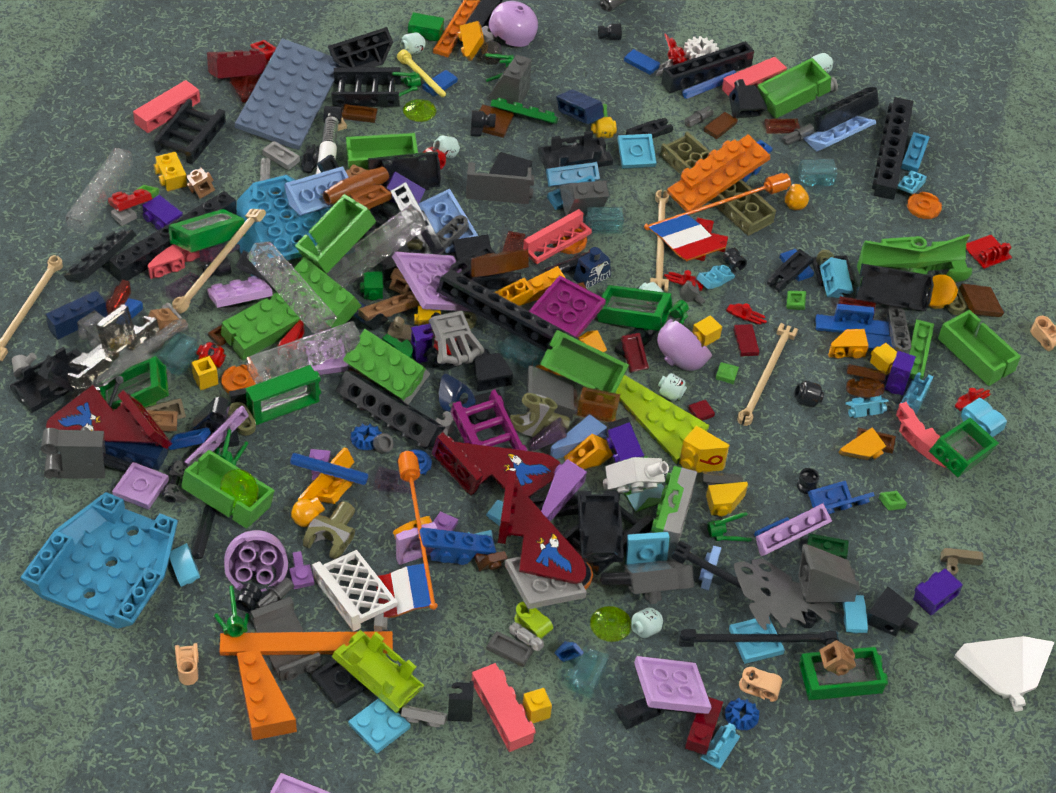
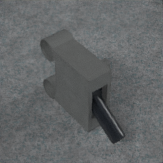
[41,427,131,479]
[600,559,694,604]

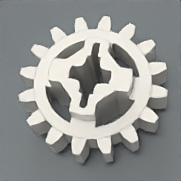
[684,36,719,60]

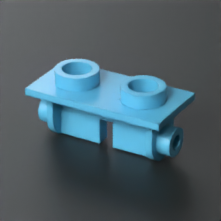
[846,395,889,418]
[700,723,740,770]

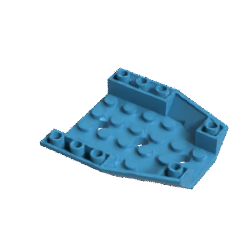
[237,175,356,276]
[20,492,178,629]

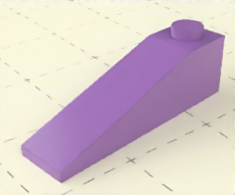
[541,459,587,521]

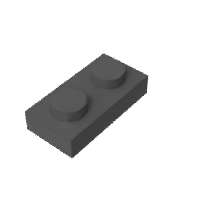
[702,471,743,485]

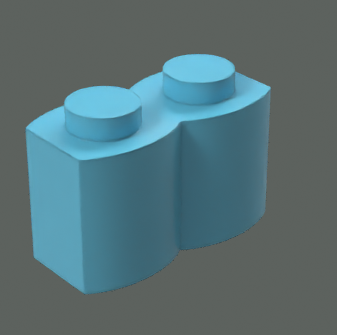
[961,398,1007,437]

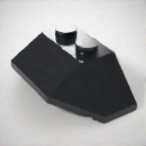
[328,27,393,67]

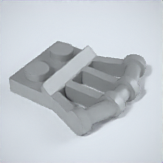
[429,311,484,366]

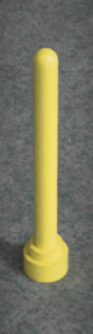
[397,49,446,97]

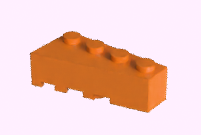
[237,649,297,740]

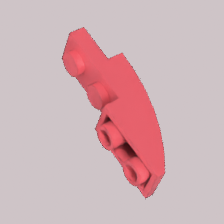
[148,244,216,279]
[896,402,949,468]

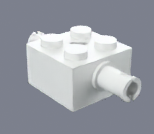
[603,457,669,493]

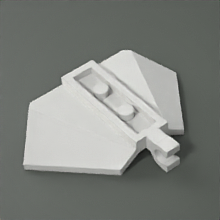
[954,636,1054,712]

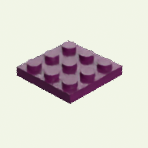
[529,275,606,338]

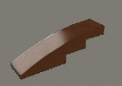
[471,249,529,277]

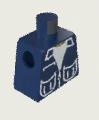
[573,247,611,289]

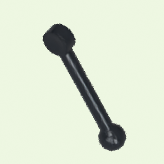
[108,376,123,408]

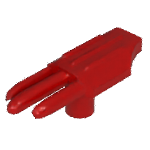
[664,270,704,291]
[726,303,767,325]
[955,388,991,411]

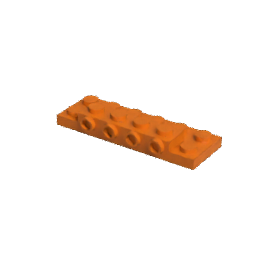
[667,134,770,212]

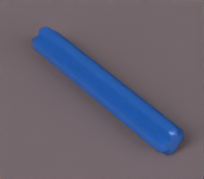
[682,70,736,99]
[290,453,368,485]

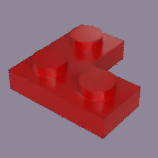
[107,189,152,211]

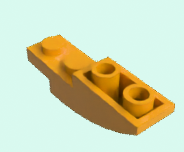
[495,266,565,306]

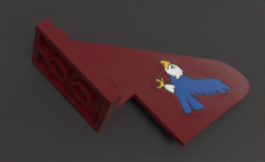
[46,385,172,449]
[431,432,561,497]
[497,470,586,584]

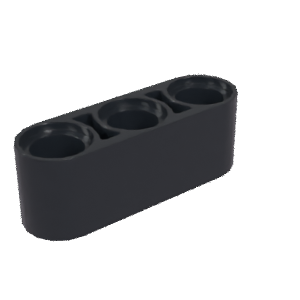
[190,397,231,435]

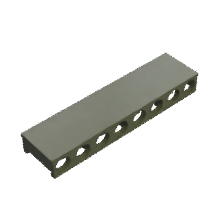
[659,132,776,236]

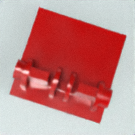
[664,34,687,65]
[966,234,1012,269]

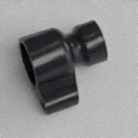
[598,23,622,40]
[470,110,496,137]
[202,255,232,278]

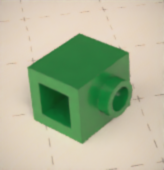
[360,271,383,300]

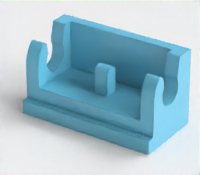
[820,257,853,298]
[900,372,933,414]

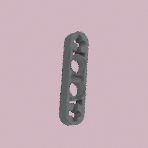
[420,215,469,255]
[887,306,911,354]

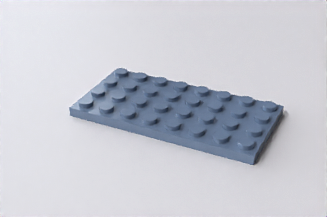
[235,38,341,150]

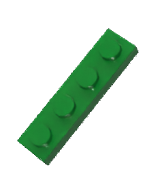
[490,98,558,124]

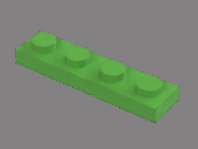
[909,319,934,380]

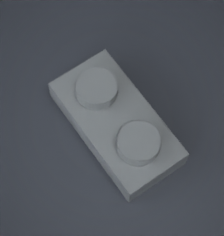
[262,141,300,170]
[401,705,448,727]

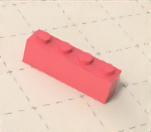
[722,57,787,96]
[133,80,200,133]
[472,663,536,752]

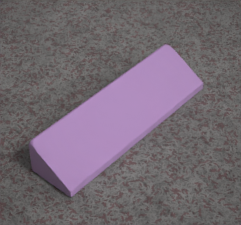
[184,406,249,467]
[756,504,832,556]

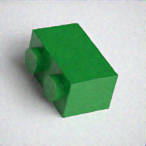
[408,12,444,42]

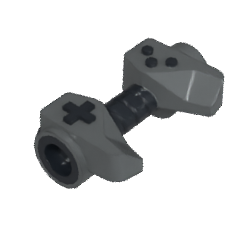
[161,461,188,503]

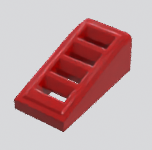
[250,40,276,65]
[278,320,304,359]

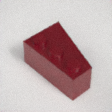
[207,49,266,78]

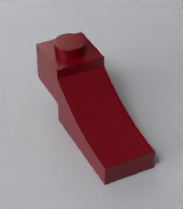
[685,697,723,755]

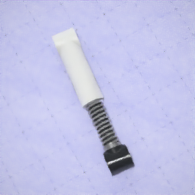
[316,106,342,174]

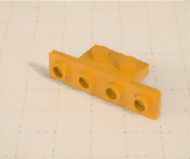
[298,448,354,504]

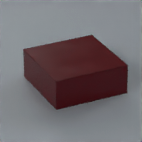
[688,399,715,421]

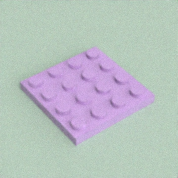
[392,252,470,311]

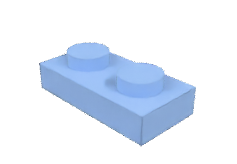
[699,545,721,590]

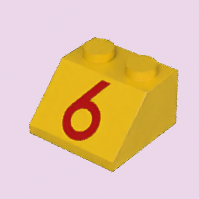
[679,426,729,473]

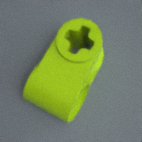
[514,601,553,639]

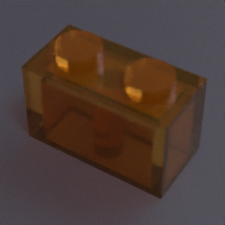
[577,387,621,422]

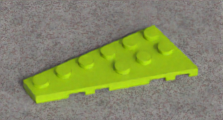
[614,375,709,464]

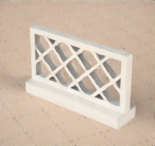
[312,550,398,632]

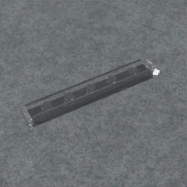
[91,319,188,387]

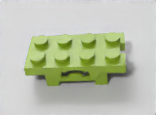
[332,630,425,713]

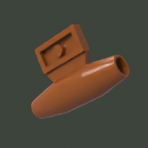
[323,167,392,209]

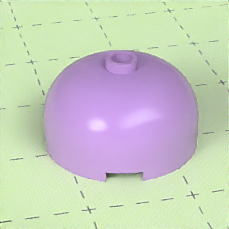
[488,1,538,47]
[658,319,712,371]
[224,530,288,591]

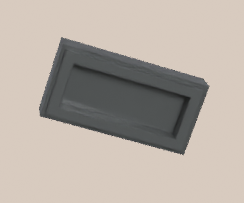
[486,631,534,668]

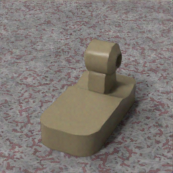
[387,317,415,343]
[940,548,984,576]

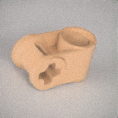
[1030,316,1056,351]
[175,643,199,685]
[739,667,782,702]

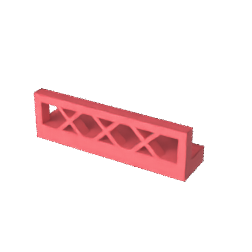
[523,209,592,264]

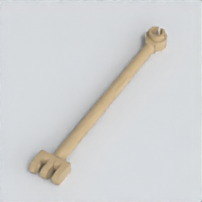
[650,190,669,292]
[172,209,266,314]
[0,255,63,361]
[737,323,798,426]

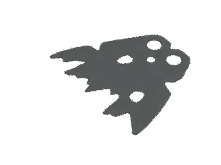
[734,559,845,630]

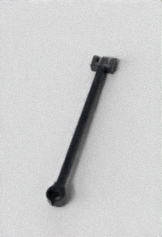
[671,541,817,629]
[678,629,839,647]

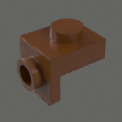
[474,551,508,571]

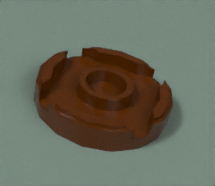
[846,377,885,397]

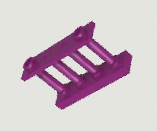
[450,390,528,451]

